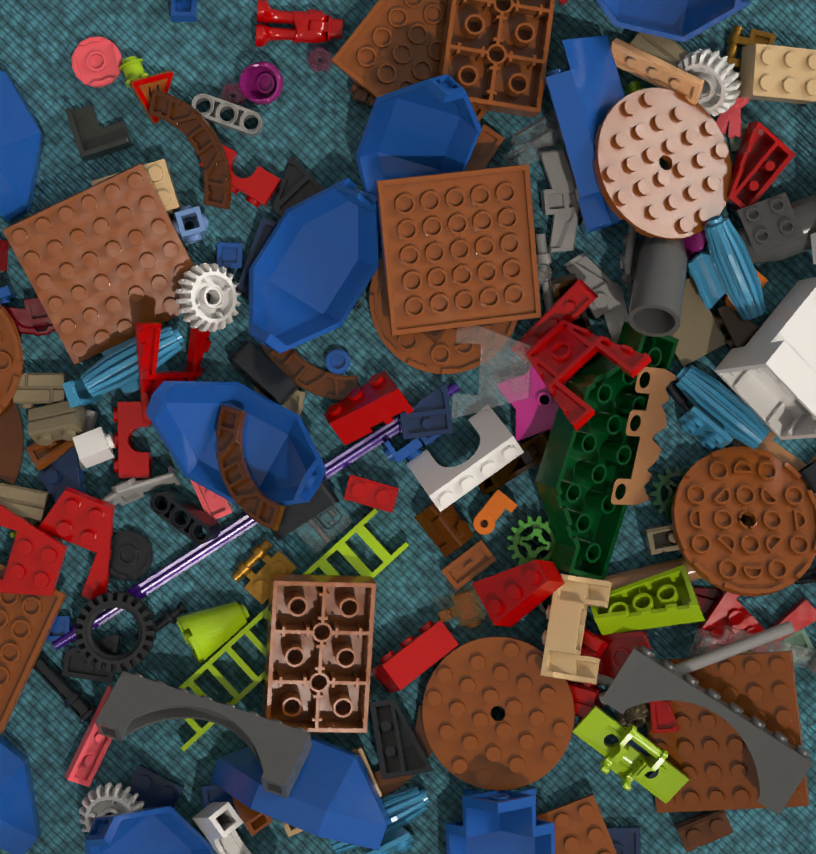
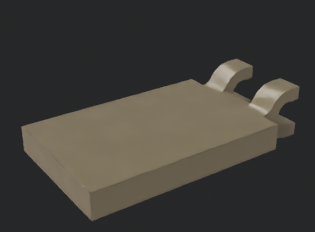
[669,277,726,367]

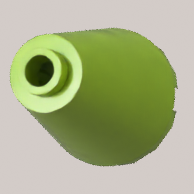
[176,601,250,663]

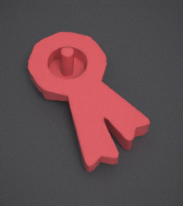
[716,79,750,139]

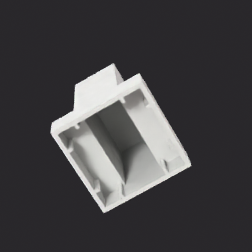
[714,277,816,440]

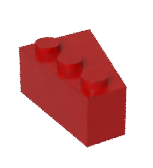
[726,121,796,212]
[323,370,414,445]
[472,559,565,627]
[371,620,459,694]

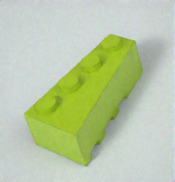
[590,565,705,635]

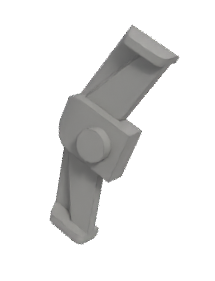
[538,149,580,253]
[562,253,629,344]
[102,466,180,506]

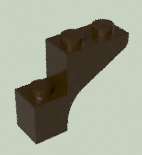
[713,306,759,351]

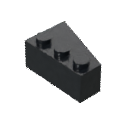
[369,698,434,780]

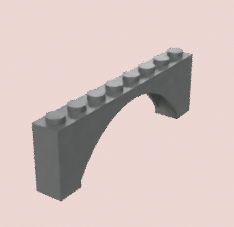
[601,645,813,815]
[95,671,312,798]

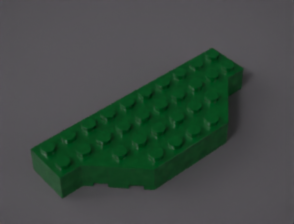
[535,322,679,580]

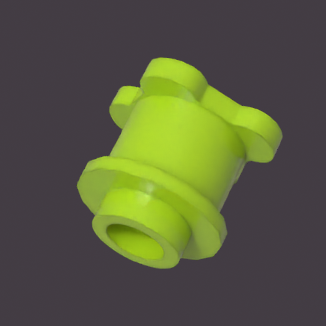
[119,56,149,88]

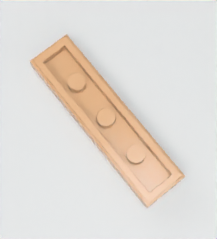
[611,38,705,105]

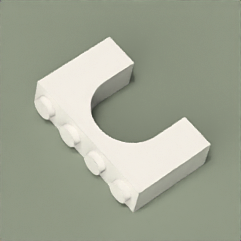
[407,405,524,512]
[192,802,252,854]

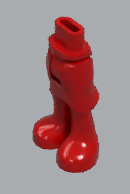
[255,0,343,47]

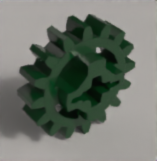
[649,466,689,520]

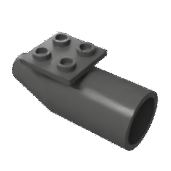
[737,192,816,264]
[620,224,688,337]

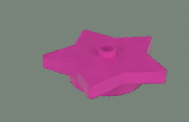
[497,366,574,441]

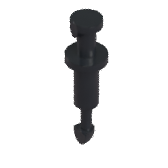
[666,380,690,411]
[135,601,189,640]

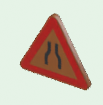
[130,70,174,124]

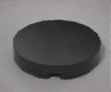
[109,530,154,581]

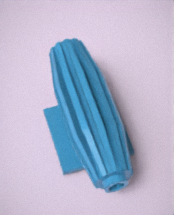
[688,215,767,320]
[81,326,185,397]
[676,365,770,451]
[329,786,430,854]

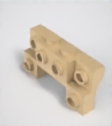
[540,574,611,685]

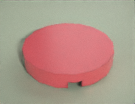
[71,36,123,88]

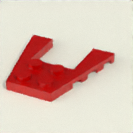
[525,320,652,431]
[135,322,211,425]
[38,487,115,600]
[0,503,68,596]
[696,591,816,654]
[577,631,679,737]

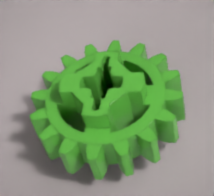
[507,515,555,565]

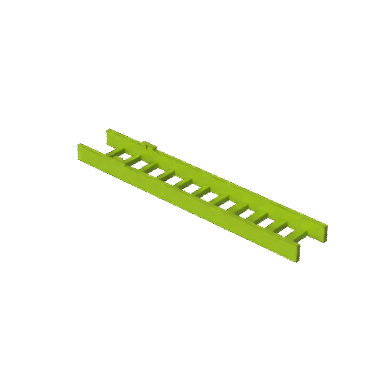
[178,508,409,751]

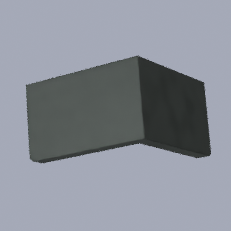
[65,105,133,161]

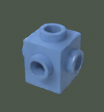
[173,205,209,244]

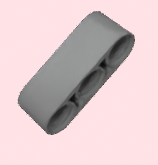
[191,93,264,137]

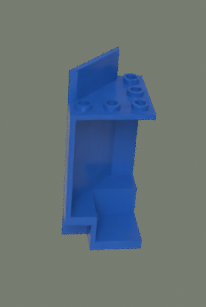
[543,35,626,235]
[446,788,555,854]

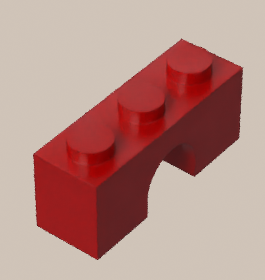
[199,144,281,208]
[113,402,152,478]

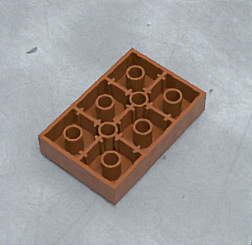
[438,0,555,118]
[262,574,376,733]

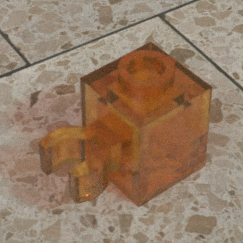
[438,588,485,629]

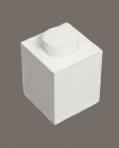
[72,427,116,468]

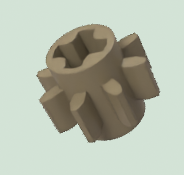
[616,703,649,728]

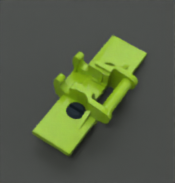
[573,705,689,804]

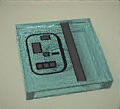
[295,502,354,554]

